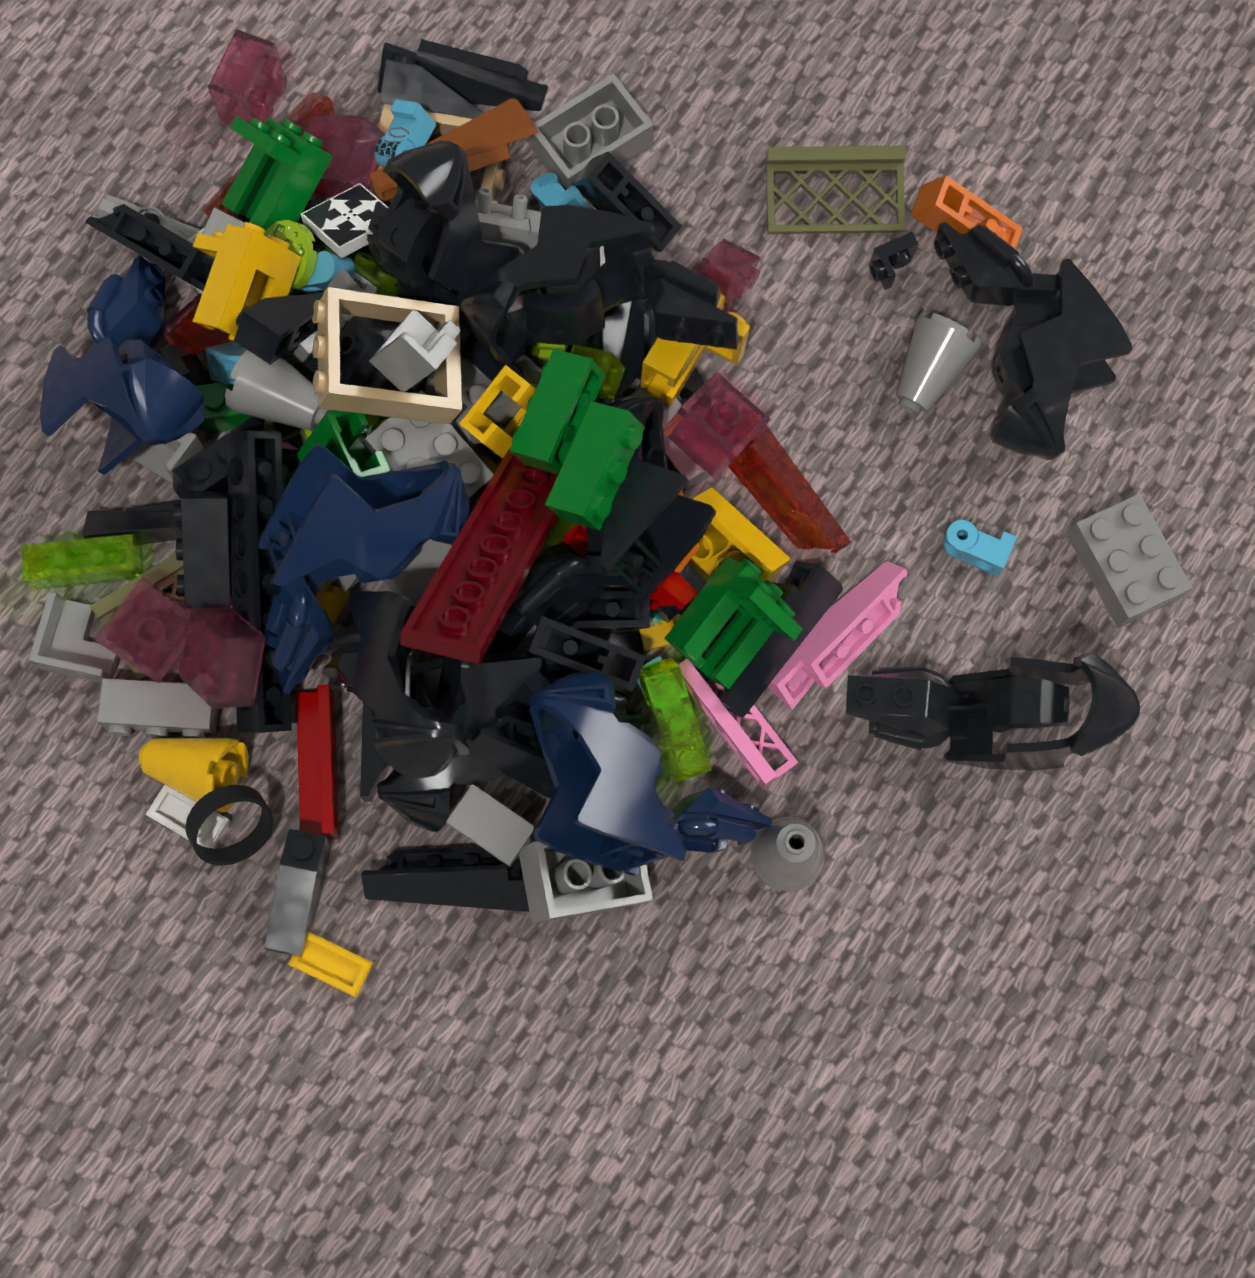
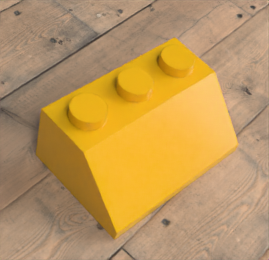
[687,487,791,582]

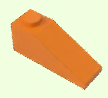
[910,175,1023,249]

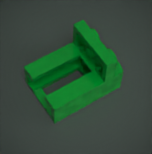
[222,115,333,231]
[297,410,391,477]
[664,556,803,690]

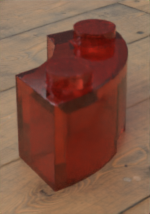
[164,293,232,356]

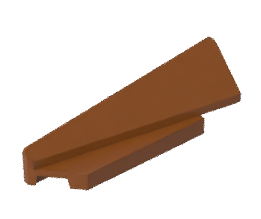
[369,98,538,202]

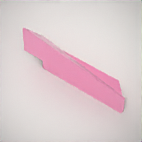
[768,562,907,710]

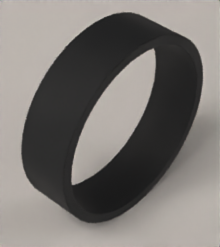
[185,785,273,866]

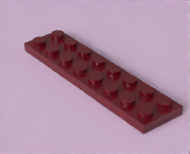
[400,448,558,664]

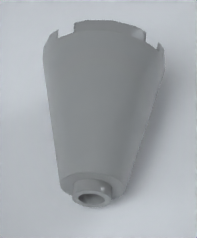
[896,311,983,415]
[225,350,334,431]
[751,817,825,891]

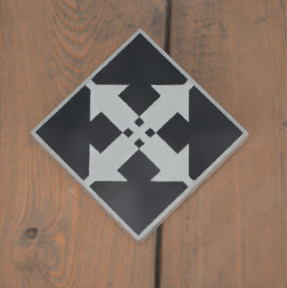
[301,183,389,258]

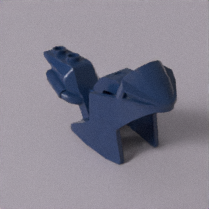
[40,255,205,475]
[258,443,471,694]
[529,671,772,875]

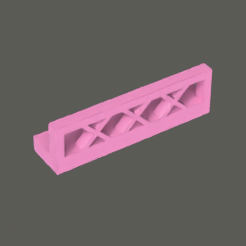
[674,647,798,790]

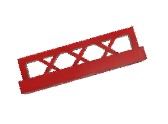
[296,684,339,839]

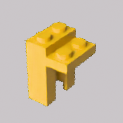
[192,222,301,343]
[640,293,750,407]
[459,365,536,458]

